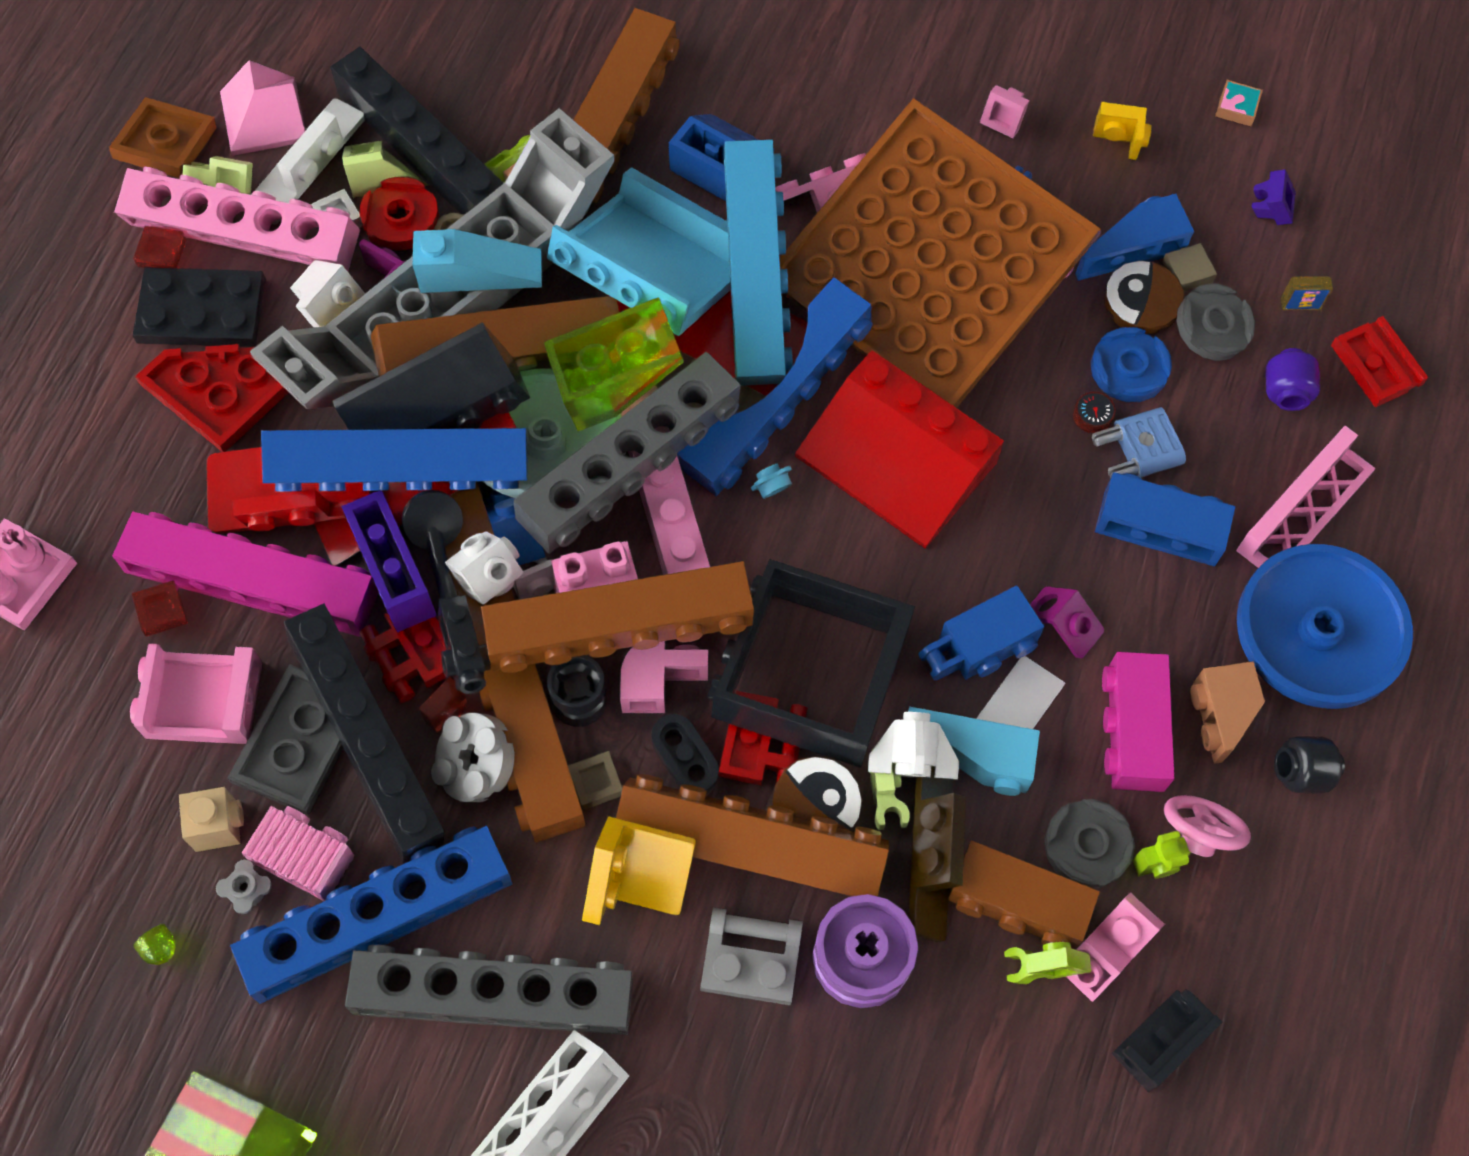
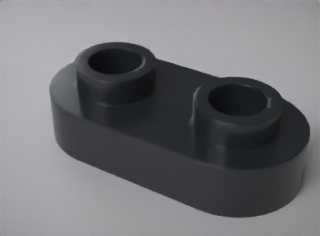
[651,714,719,794]

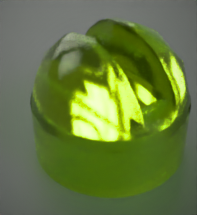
[133,924,175,965]

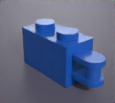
[918,585,1044,680]

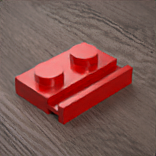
[1331,316,1429,408]

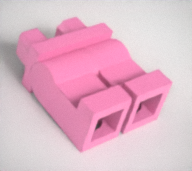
[551,541,638,593]

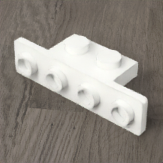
[251,98,365,225]

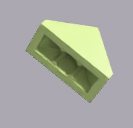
[342,140,428,198]

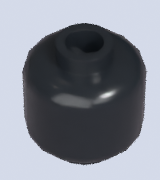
[1274,736,1345,793]

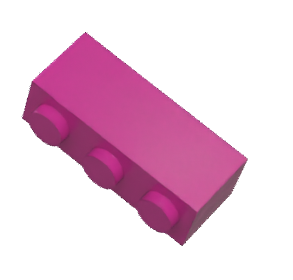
[1102,652,1174,792]

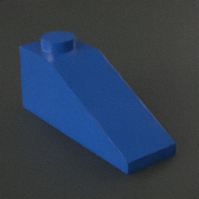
[1075,194,1194,281]

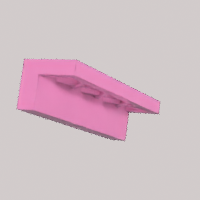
[1236,426,1376,568]

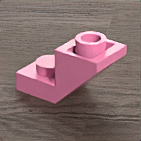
[1066,892,1165,1002]

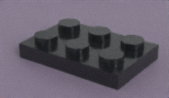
[132,267,266,347]

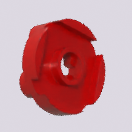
[359,177,439,250]

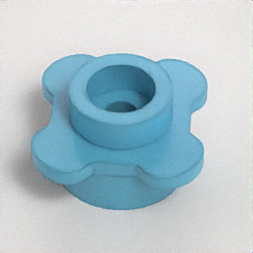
[751,464,792,499]

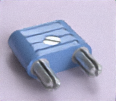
[1092,407,1186,478]

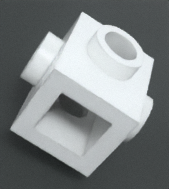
[445,531,524,605]

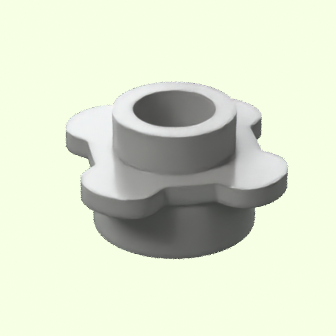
[216,860,272,914]

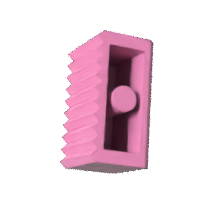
[242,806,354,901]

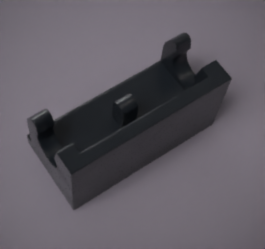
[1111,989,1223,1092]

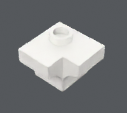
[290,260,365,328]

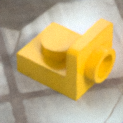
[1093,102,1151,160]

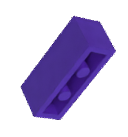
[341,490,437,632]

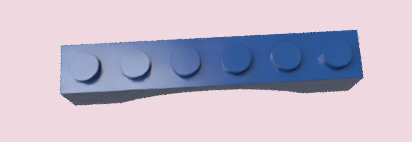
[677,277,873,497]

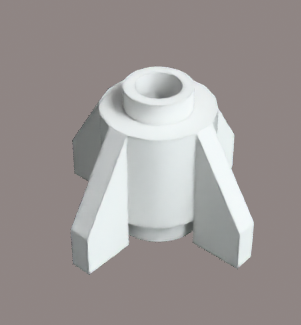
[868,712,959,779]

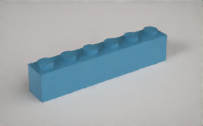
[724,140,793,386]

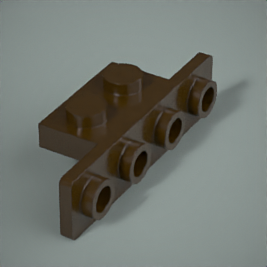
[909,766,966,942]

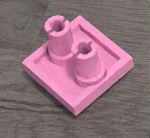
[0,518,77,631]

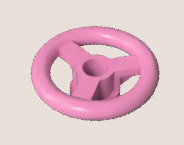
[1164,795,1251,857]

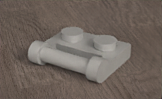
[700,908,803,1005]

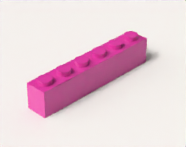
[112,511,379,637]

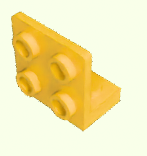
[582,816,696,925]

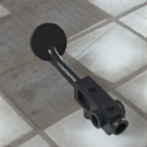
[402,490,491,694]

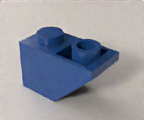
[482,490,545,565]

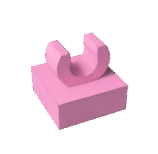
[980,85,1030,138]

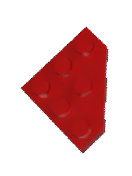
[135,344,289,452]

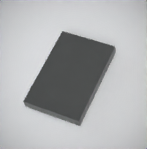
[227,664,344,816]

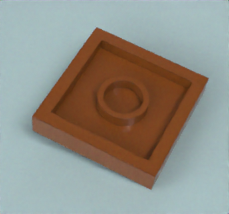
[109,97,217,178]

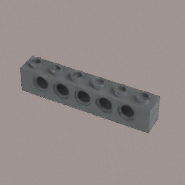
[513,352,741,554]
[345,945,633,1035]

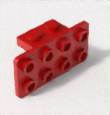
[207,447,372,534]

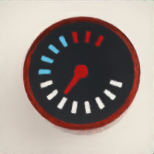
[1073,391,1116,433]

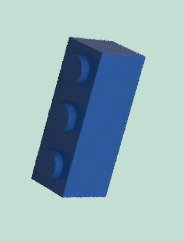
[1094,472,1236,567]

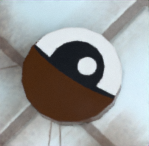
[1104,261,1184,335]
[772,756,862,831]

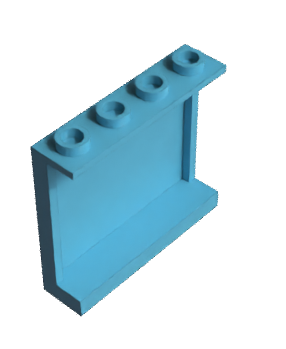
[547,167,731,336]

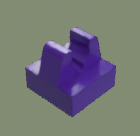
[1252,169,1296,225]

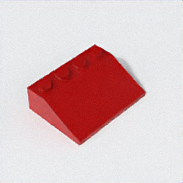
[795,350,1004,549]

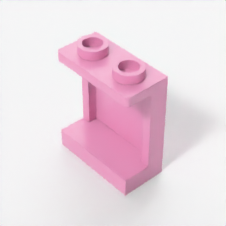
[130,644,262,744]

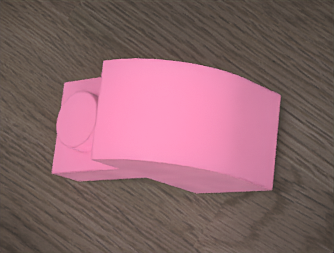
[620,641,708,713]

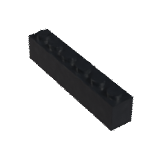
[330,46,504,215]
[284,603,444,864]

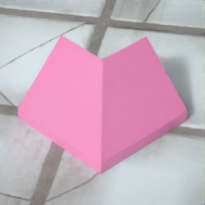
[220,60,305,156]

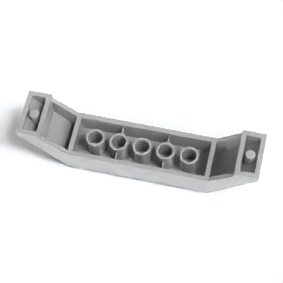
[250,108,614,409]

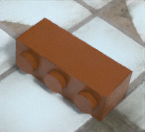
[948,840,1100,950]

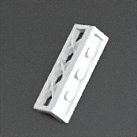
[471,1030,629,1156]

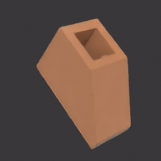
[1190,661,1265,764]

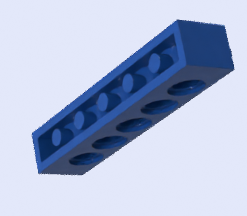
[230,826,513,1004]

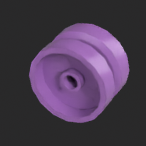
[812,894,918,1008]

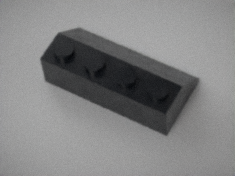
[333,322,531,430]

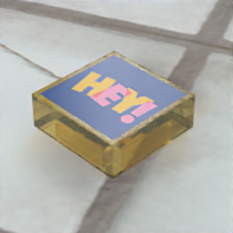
[1280,276,1333,310]

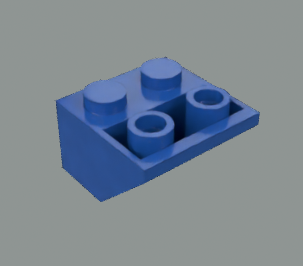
[669,114,774,201]

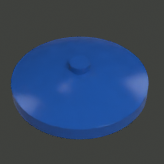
[1237,544,1413,709]

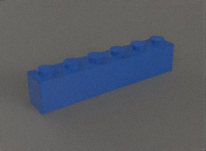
[261,428,528,492]

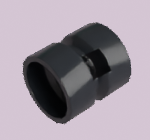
[547,655,607,727]

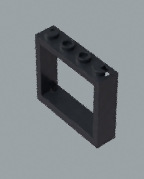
[707,559,915,768]

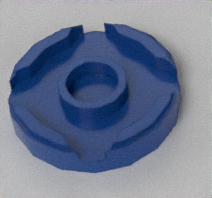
[1090,327,1172,402]

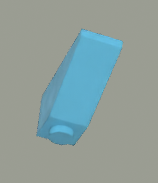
[412,229,542,293]
[908,706,1040,796]

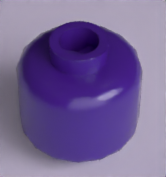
[1265,348,1320,411]

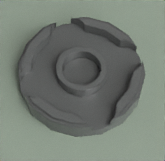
[1176,283,1255,361]
[1044,799,1135,888]

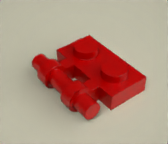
[359,612,447,703]
[719,690,808,786]

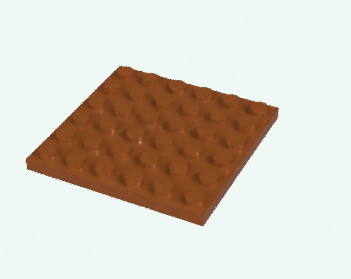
[779,98,1101,408]

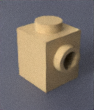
[179,787,244,852]

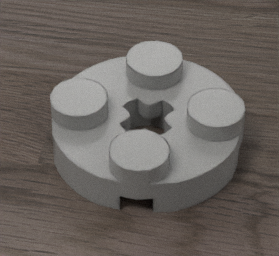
[431,713,515,803]

